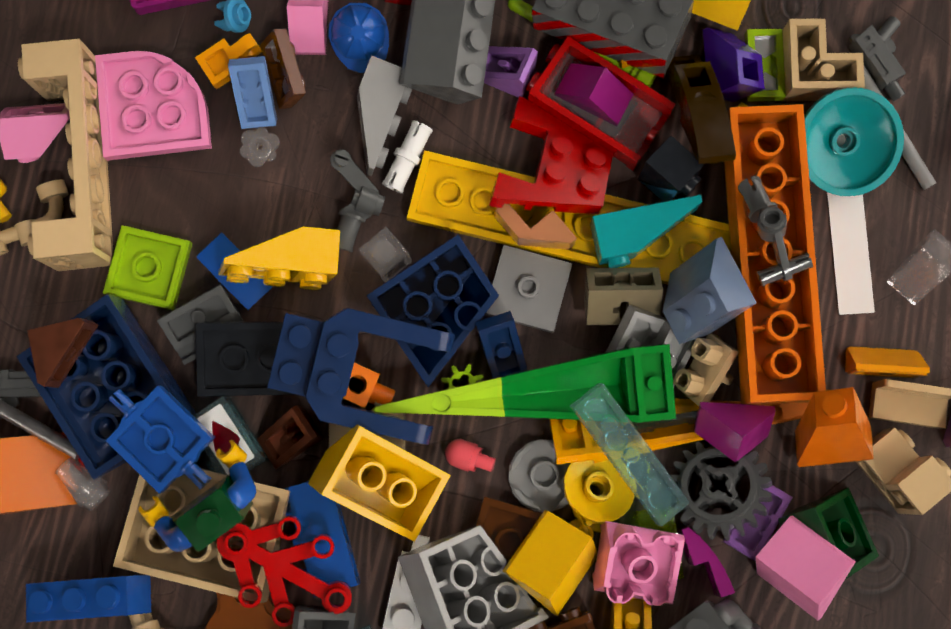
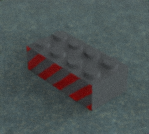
[532,0,694,78]

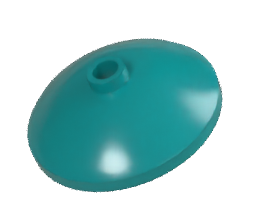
[804,87,904,196]

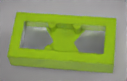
[745,29,786,101]

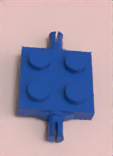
[106,385,216,494]

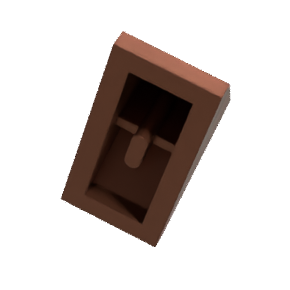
[27,318,98,388]
[257,405,324,469]

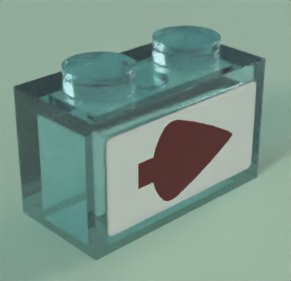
[193,396,269,475]

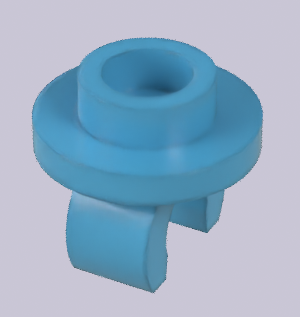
[214,0,251,33]

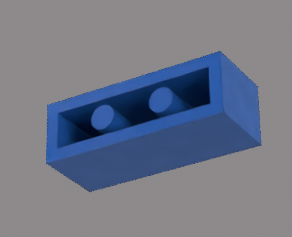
[285,481,361,598]
[26,575,151,622]

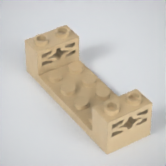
[18,38,114,271]

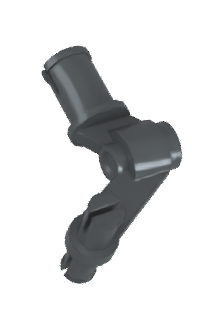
[330,149,385,252]
[738,176,813,287]

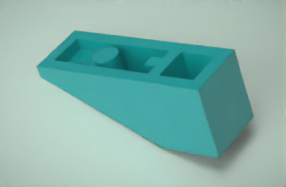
[590,195,703,268]

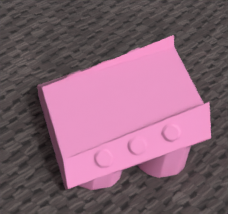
[592,521,685,606]

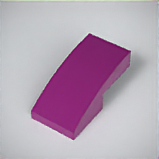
[676,526,735,598]

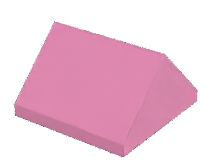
[755,515,856,621]

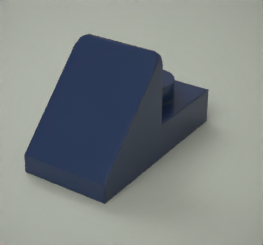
[475,311,528,379]

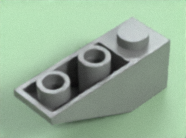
[357,55,412,176]

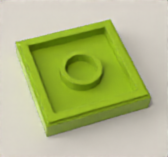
[103,225,193,311]

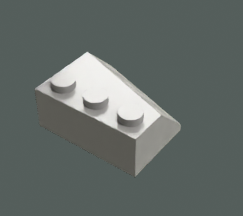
[398,525,549,629]

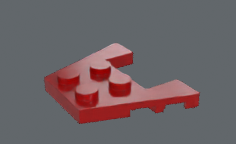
[489,96,613,215]

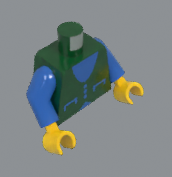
[138,440,256,552]

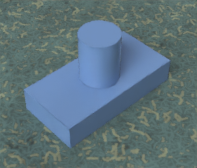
[228,56,277,129]

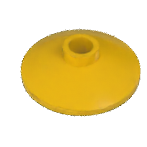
[563,458,635,523]

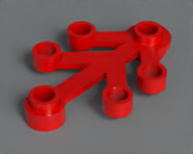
[217,515,352,627]

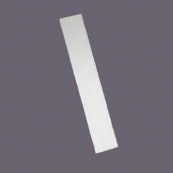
[827,134,875,315]

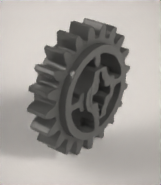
[668,441,773,541]

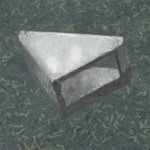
[887,229,951,305]

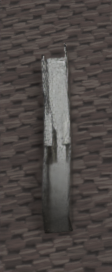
[622,410,698,436]

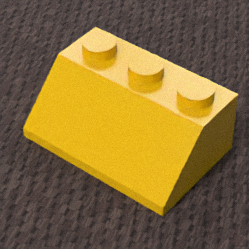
[308,425,451,542]

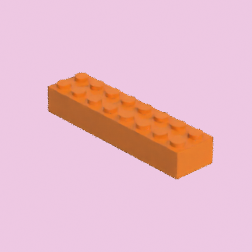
[724,104,826,405]

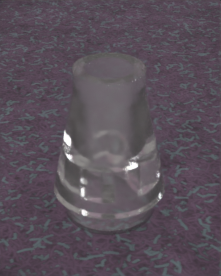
[55,458,112,512]

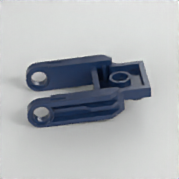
[267,308,455,445]

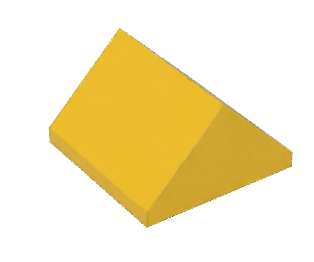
[502,510,597,616]

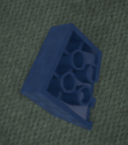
[366,235,499,387]

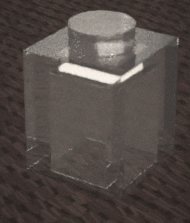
[358,227,412,283]

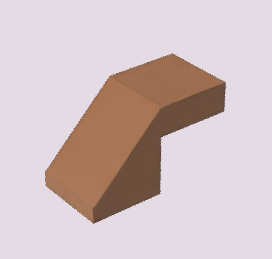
[495,204,577,250]

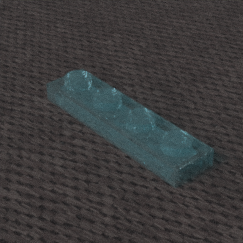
[570,383,690,527]

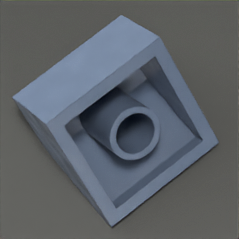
[663,237,757,344]

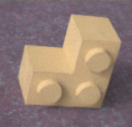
[783,19,865,101]
[855,428,951,515]

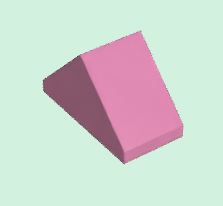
[287,0,328,55]

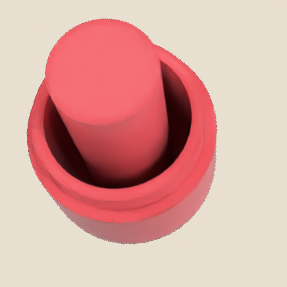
[445,439,496,472]

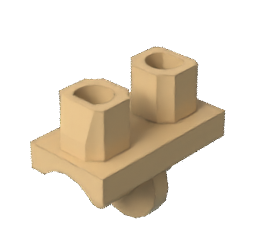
[673,333,739,406]

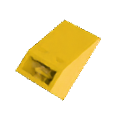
[218,226,340,290]

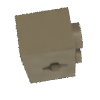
[584,268,663,326]

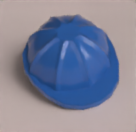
[328,3,389,73]

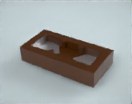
[260,29,306,109]

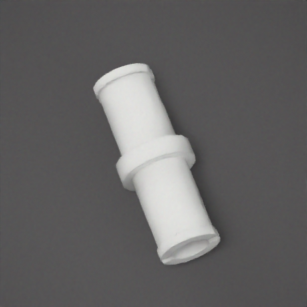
[382,120,433,194]

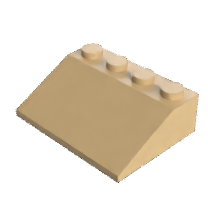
[113,469,290,603]

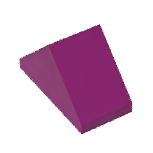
[555,63,634,126]
[694,402,776,462]

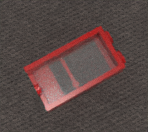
[526,36,676,171]

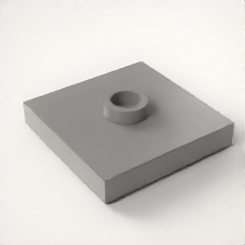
[485,245,573,333]

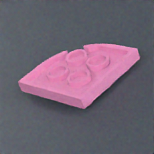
[95,51,212,161]

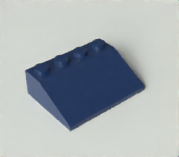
[16,294,199,480]

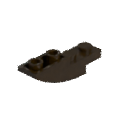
[666,55,736,164]

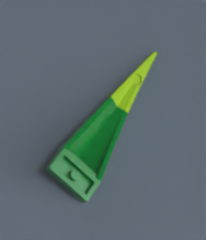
[372,344,676,423]

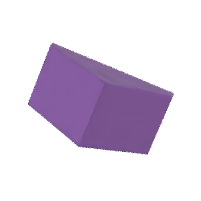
[484,46,538,98]

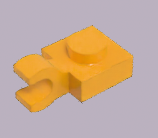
[195,33,262,89]

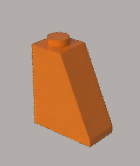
[795,387,874,467]

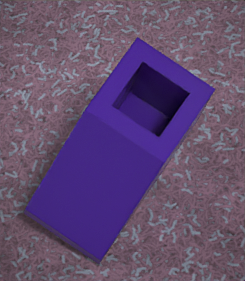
[703,27,765,102]

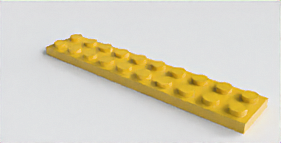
[407,150,731,285]

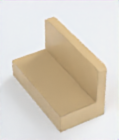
[869,379,951,429]

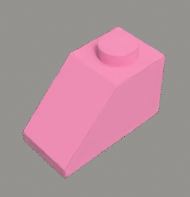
[0,103,70,163]

